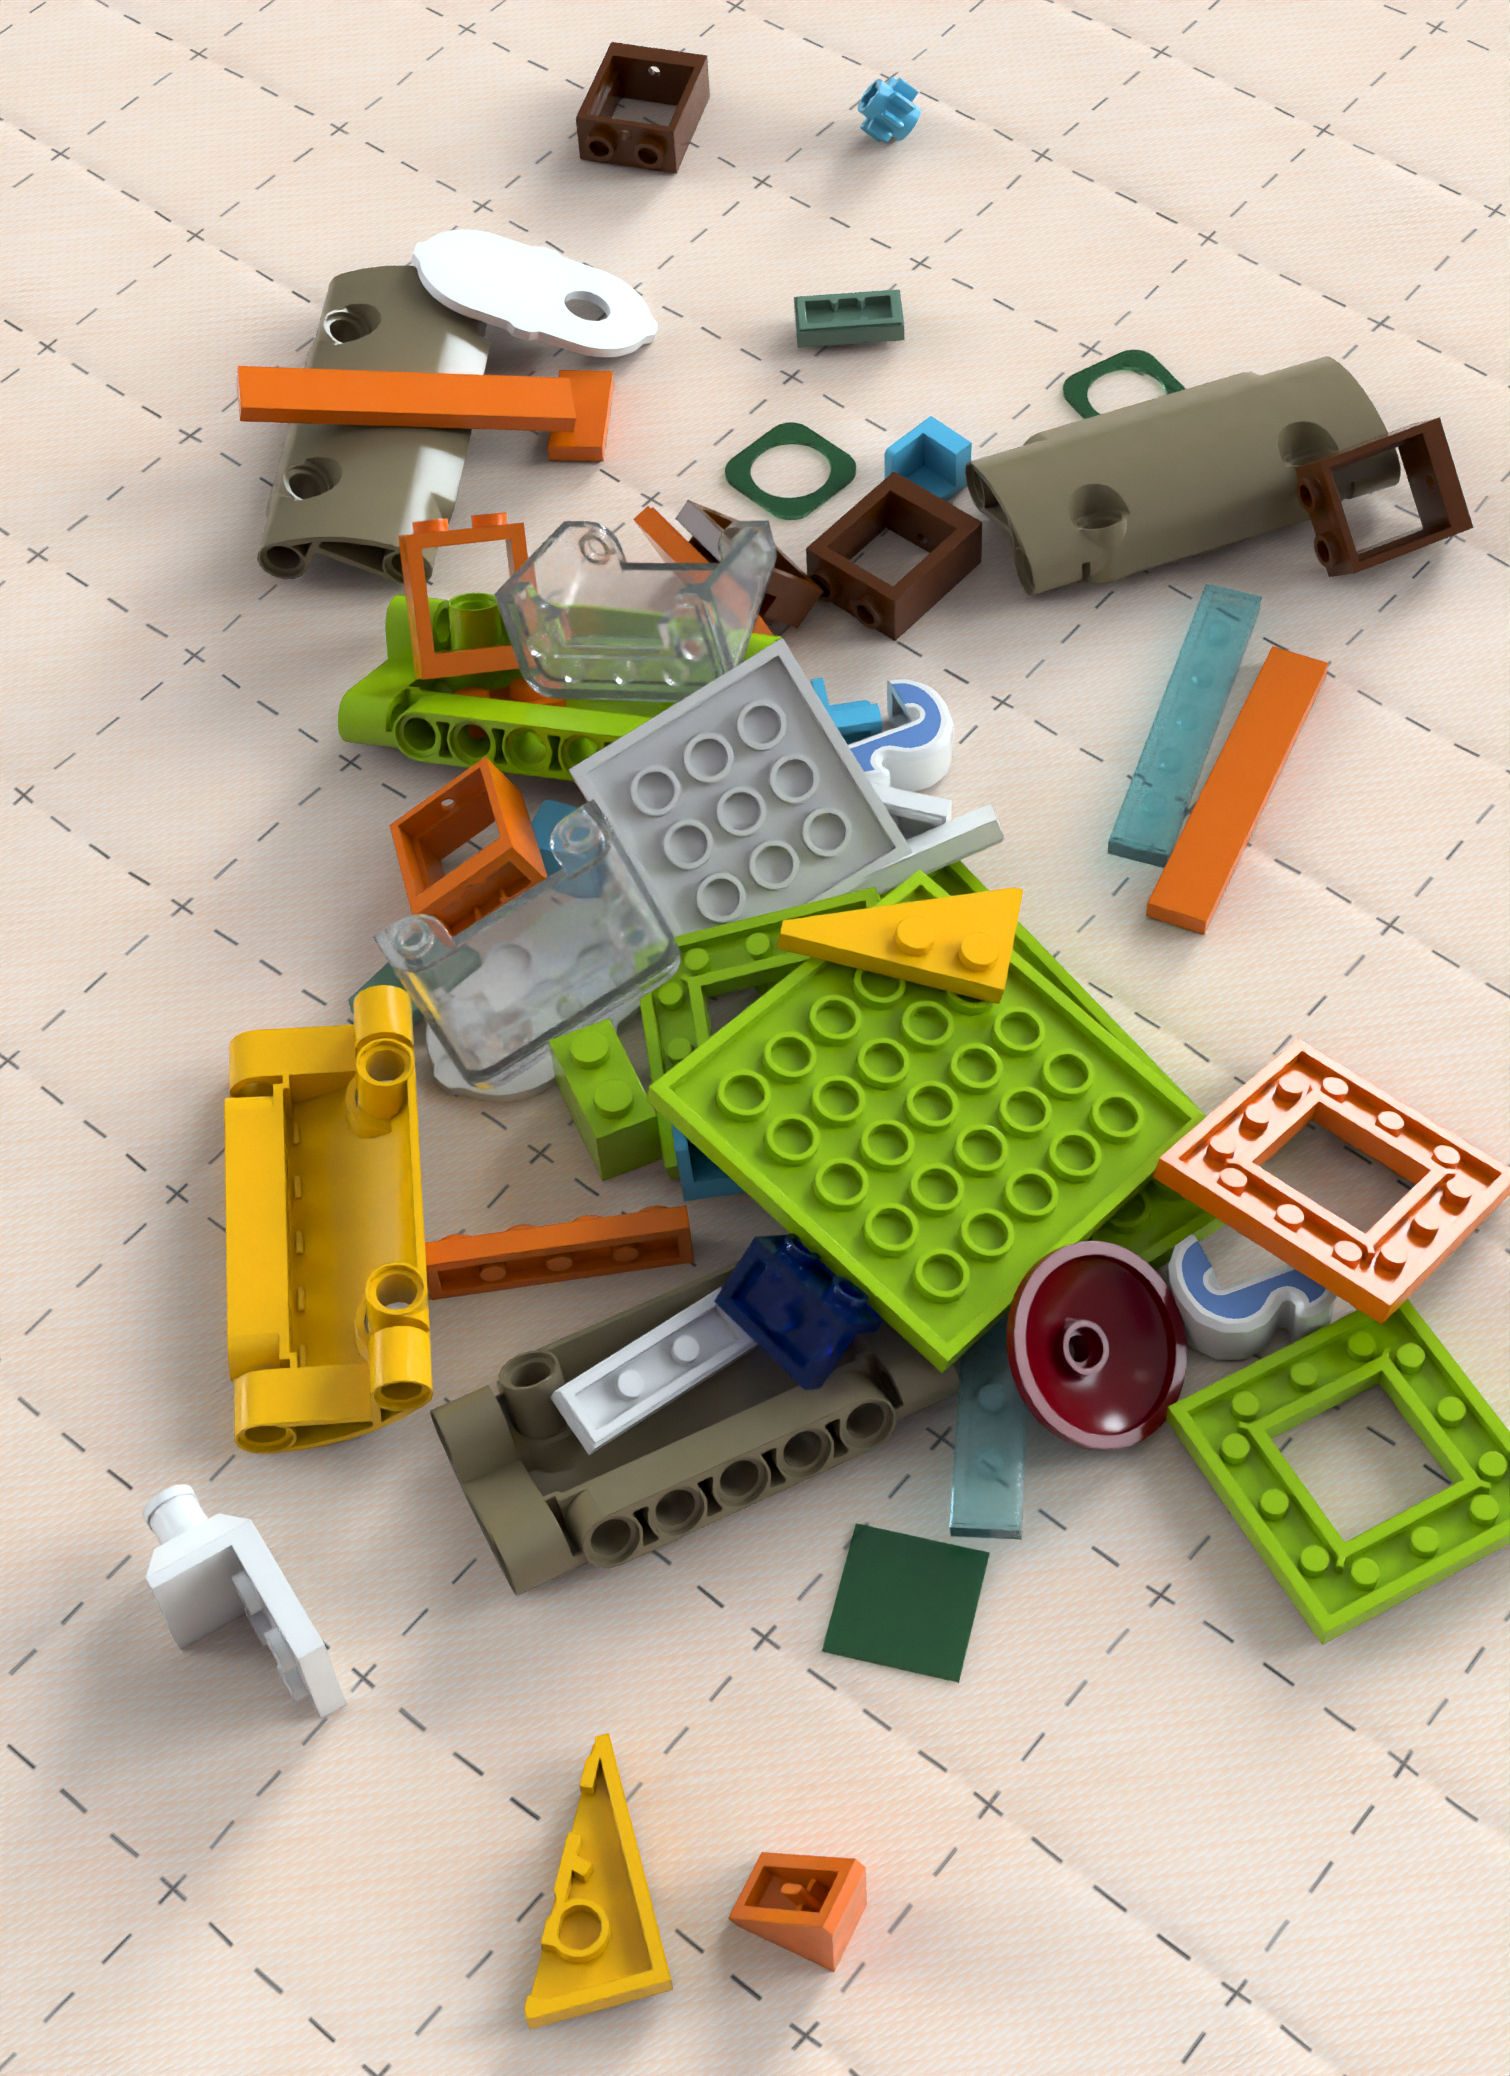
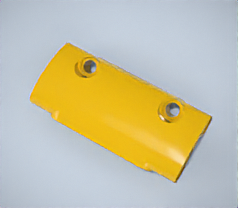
[224,985,433,1454]

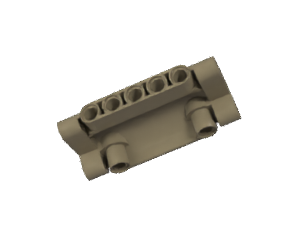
[257,266,491,585]
[965,356,1401,596]
[430,1241,961,1596]

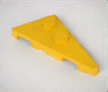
[776,887,1023,1004]
[524,1733,673,2030]

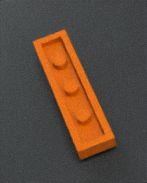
[425,1205,694,1300]

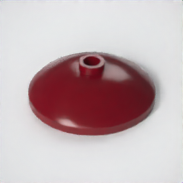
[1006,1241,1187,1451]

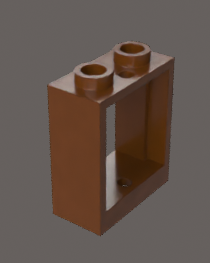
[576,42,710,174]
[1294,417,1474,577]
[806,471,982,641]

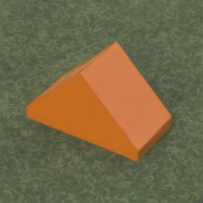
[728,1852,867,1972]

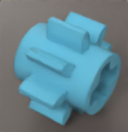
[858,77,921,143]

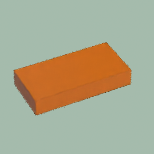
[548,370,614,462]

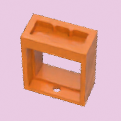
[398,512,541,680]
[389,756,549,951]

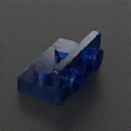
[714,1233,883,1390]

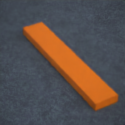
[236,366,576,432]
[1146,646,1328,935]

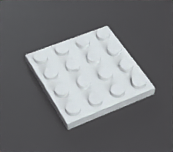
[568,638,912,937]

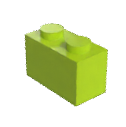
[549,1018,662,1182]

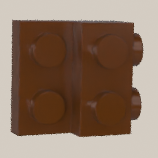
[675,500,824,628]

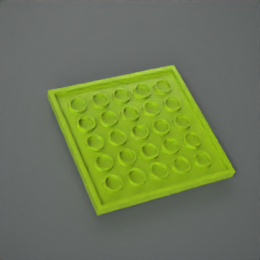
[646,869,1206,1373]

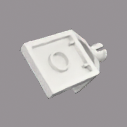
[142,1485,347,1719]

